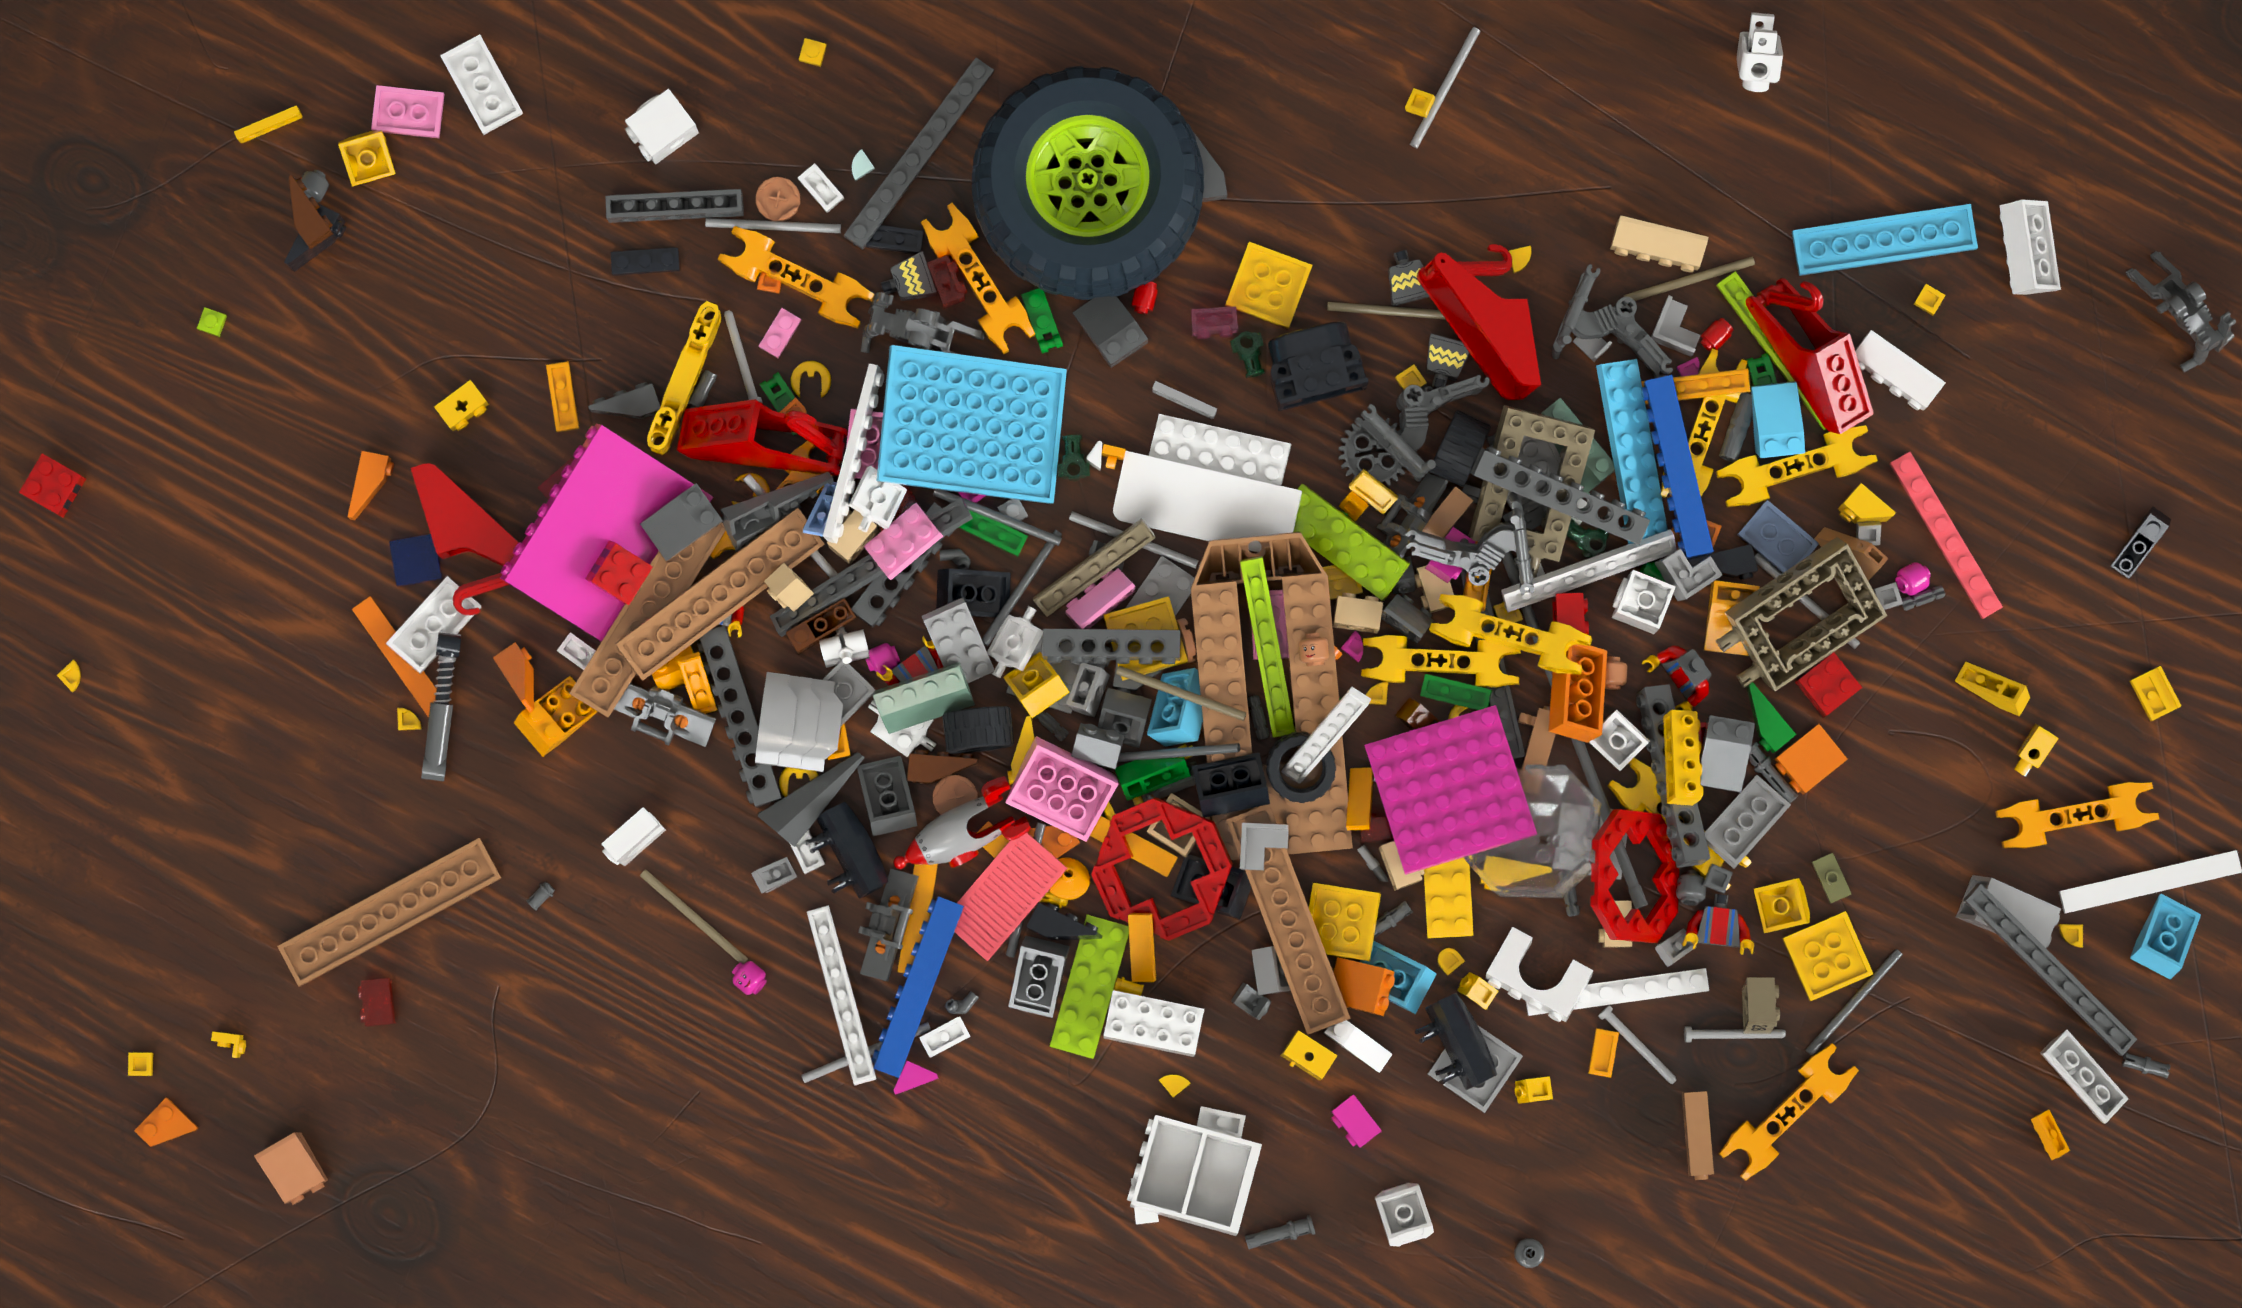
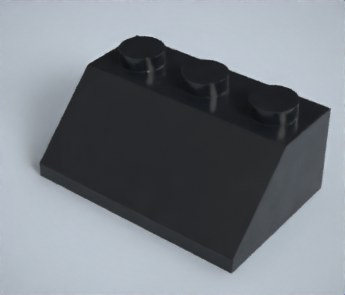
[1192,753,1270,818]

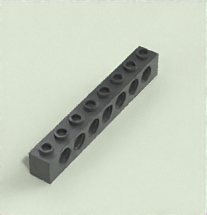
[1470,446,1650,545]
[697,625,782,808]
[1636,684,1710,868]

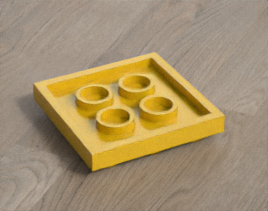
[1225,242,1312,329]
[1103,596,1188,681]
[1309,883,1381,961]
[1782,911,1873,1001]

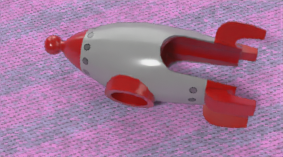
[893,776,1031,869]

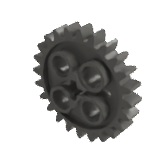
[1338,418,1405,487]

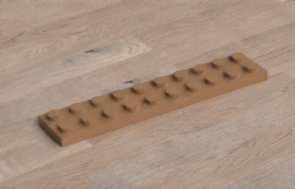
[615,508,824,681]
[569,523,726,718]
[1226,804,1351,1035]
[277,838,501,987]

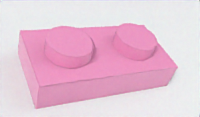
[759,308,802,359]

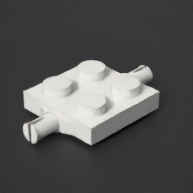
[849,466,907,532]
[987,606,1043,679]
[868,700,936,757]

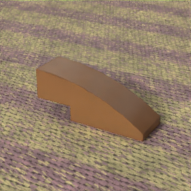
[1422,487,1473,538]

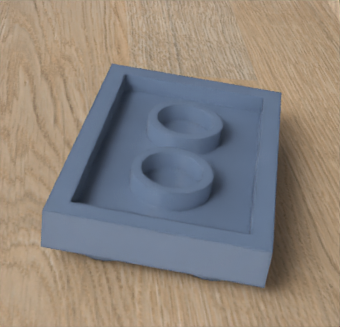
[1737,500,1819,573]

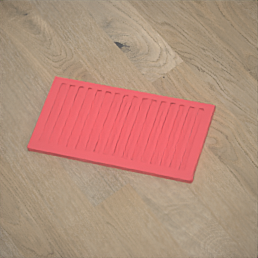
[954,833,1068,961]

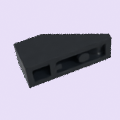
[1687,544,1758,580]

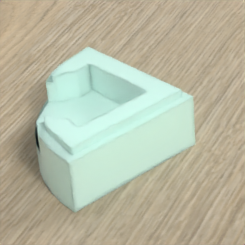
[852,149,874,181]

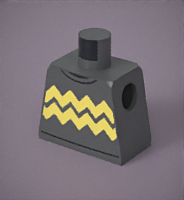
[1388,250,1430,307]
[881,252,937,301]
[1426,334,1469,389]

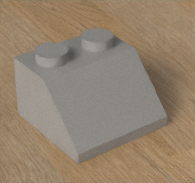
[1252,946,1291,995]

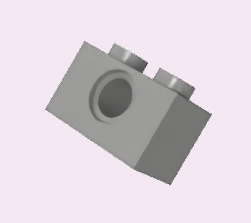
[1066,663,1110,718]

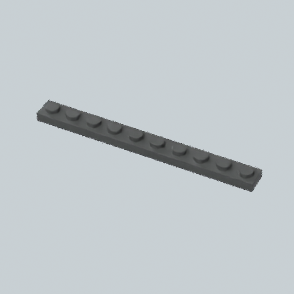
[844,58,994,250]
[770,498,973,637]
[1460,568,1525,760]
[1963,883,2137,1056]

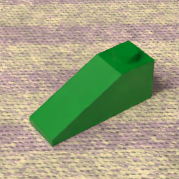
[1747,682,1796,753]
[1115,757,1191,801]

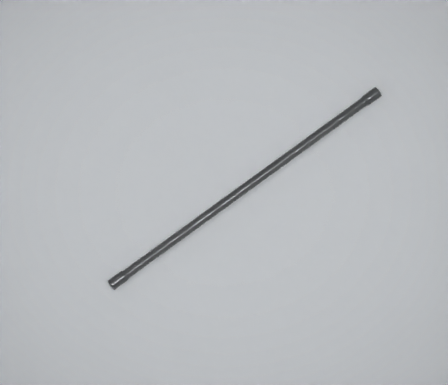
[1502,551,1648,909]

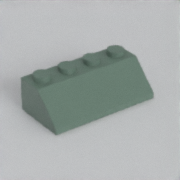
[1541,398,1615,493]
[873,662,975,734]

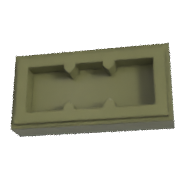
[1811,853,1851,904]

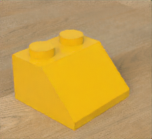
[1838,483,1896,524]
[1003,652,1069,718]

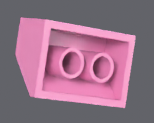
[1065,568,1135,629]

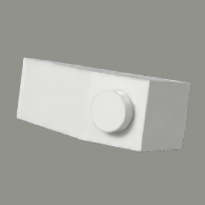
[1323,1020,1392,1073]

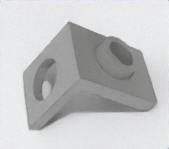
[1573,337,1612,362]

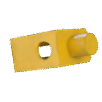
[2014,724,2059,777]

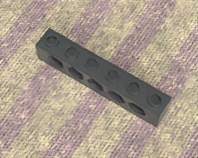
[605,189,744,223]
[851,502,954,628]
[1042,629,1181,665]

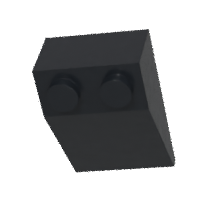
[284,204,346,272]
[936,569,1011,618]
[1171,854,1251,920]

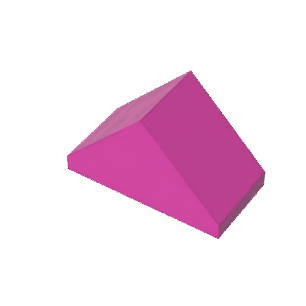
[894,1061,939,1095]

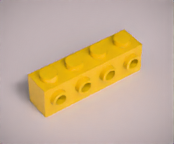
[1663,710,1703,806]

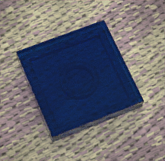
[389,534,442,587]

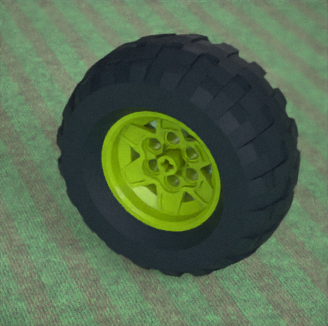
[972,66,1204,300]

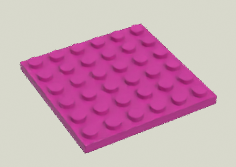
[1365,705,1537,875]

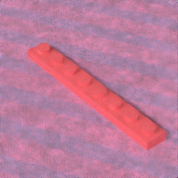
[1890,452,2003,619]

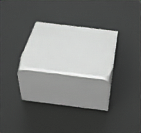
[1086,441,1102,471]

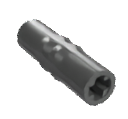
[1719,393,1753,462]

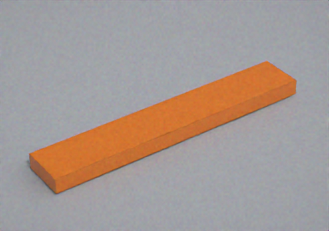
[352,596,437,717]

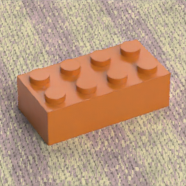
[1549,645,1607,743]

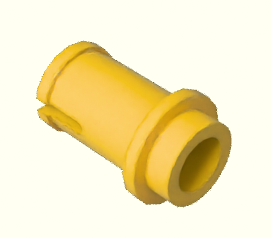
[1039,891,1068,908]
[1113,977,1144,996]

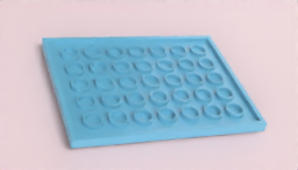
[876,345,1067,504]

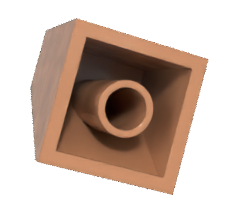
[254,1132,328,1205]

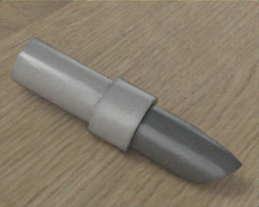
[1357,845,1388,882]

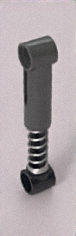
[421,632,461,781]

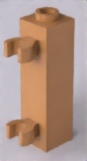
[1516,706,1555,794]
[1682,1091,1714,1180]

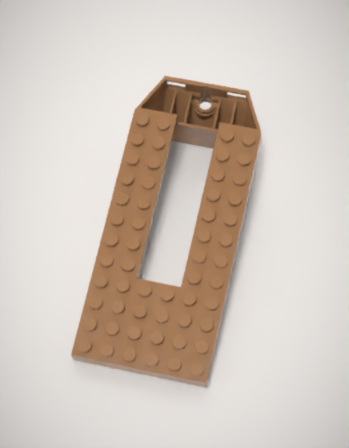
[1190,532,1353,860]

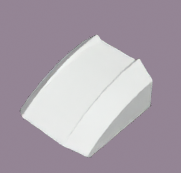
[1375,1183,1434,1246]

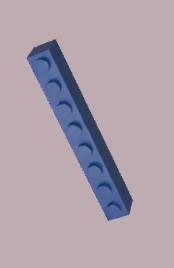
[1641,375,1714,559]
[871,896,964,1078]

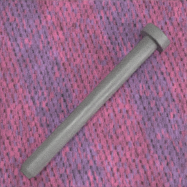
[724,310,763,403]
[1598,1005,1677,1084]
[1684,1026,1786,1042]

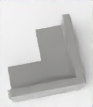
[1651,295,1700,357]
[1654,549,1722,601]
[1240,823,1289,871]

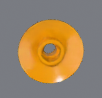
[1049,858,1090,900]

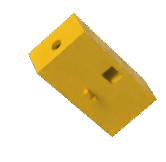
[1280,1030,1337,1080]

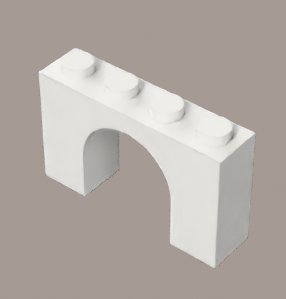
[602,807,666,866]
[1485,927,1593,1022]

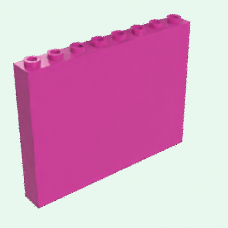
[500,423,713,642]

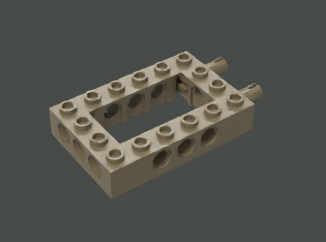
[1468,405,1595,578]
[1716,537,1887,691]

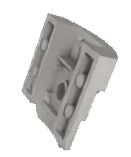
[755,672,843,772]

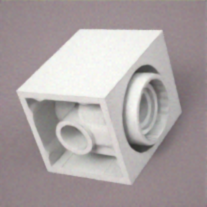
[625,89,699,165]
[1612,570,1676,634]

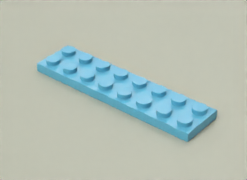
[1792,204,1978,276]
[1596,359,1668,544]

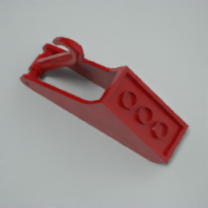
[1417,244,1541,400]
[1746,278,1874,434]
[677,399,848,476]
[411,463,519,616]

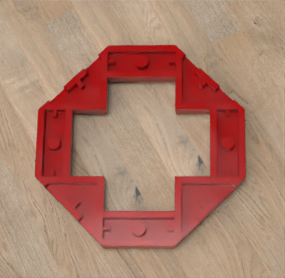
[1091,797,1233,941]
[1591,809,1679,943]

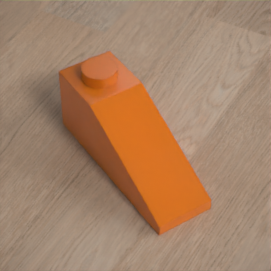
[348,451,394,521]
[493,642,534,713]

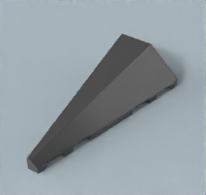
[721,472,833,552]
[757,752,865,847]

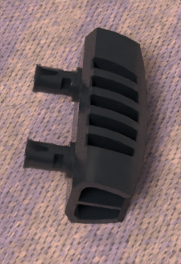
[805,802,888,899]
[1415,993,1497,1090]

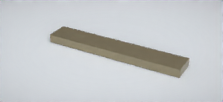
[1033,518,1156,617]

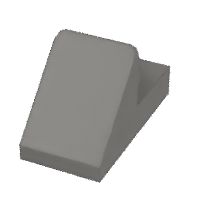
[751,857,797,893]
[1655,928,1696,967]

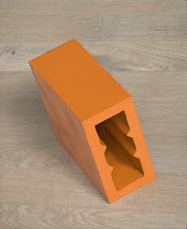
[1774,724,1848,795]
[1333,957,1395,1016]

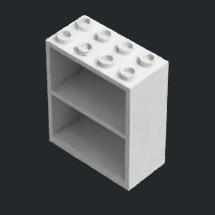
[1104,990,1204,1057]
[1127,1115,1262,1236]

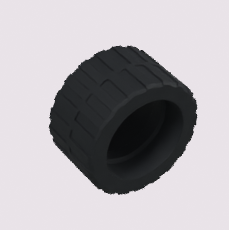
[1429,410,1491,487]
[943,706,1014,754]
[1266,732,1336,803]

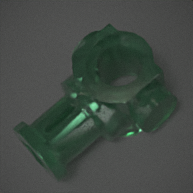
[1230,331,1266,378]
[1058,435,1090,482]
[1566,518,1609,559]

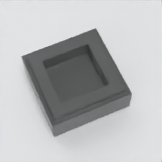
[1702,864,1733,894]

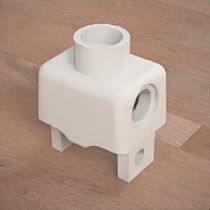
[1737,13,1783,92]

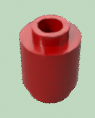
[1131,282,1158,315]
[1700,318,1734,351]

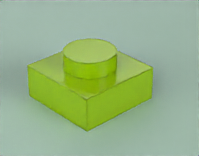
[197,307,227,337]

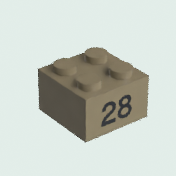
[1742,977,1780,1034]

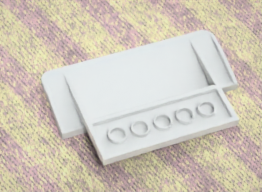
[1113,414,1302,552]

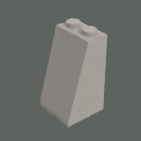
[1956,875,2061,948]

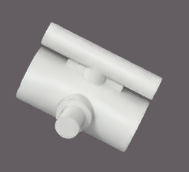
[819,627,869,668]

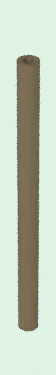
[1623,256,1755,301]
[1327,302,1446,320]
[1116,666,1247,721]
[640,869,748,964]

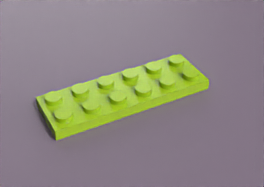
[1293,484,1410,601]
[1050,915,1129,1059]

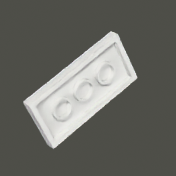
[440,35,523,135]
[386,576,481,674]

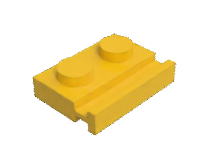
[1322,565,1363,600]
[2130,666,2181,722]

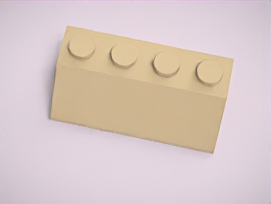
[1610,215,1709,272]

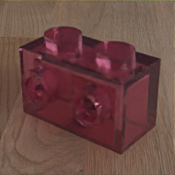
[1191,306,1238,339]

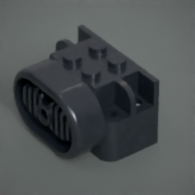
[1268,321,1369,411]

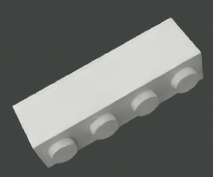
[2000,200,2061,295]
[1855,330,1946,411]
[2040,1030,2128,1124]

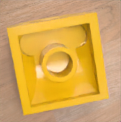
[338,130,395,186]
[1754,878,1810,933]

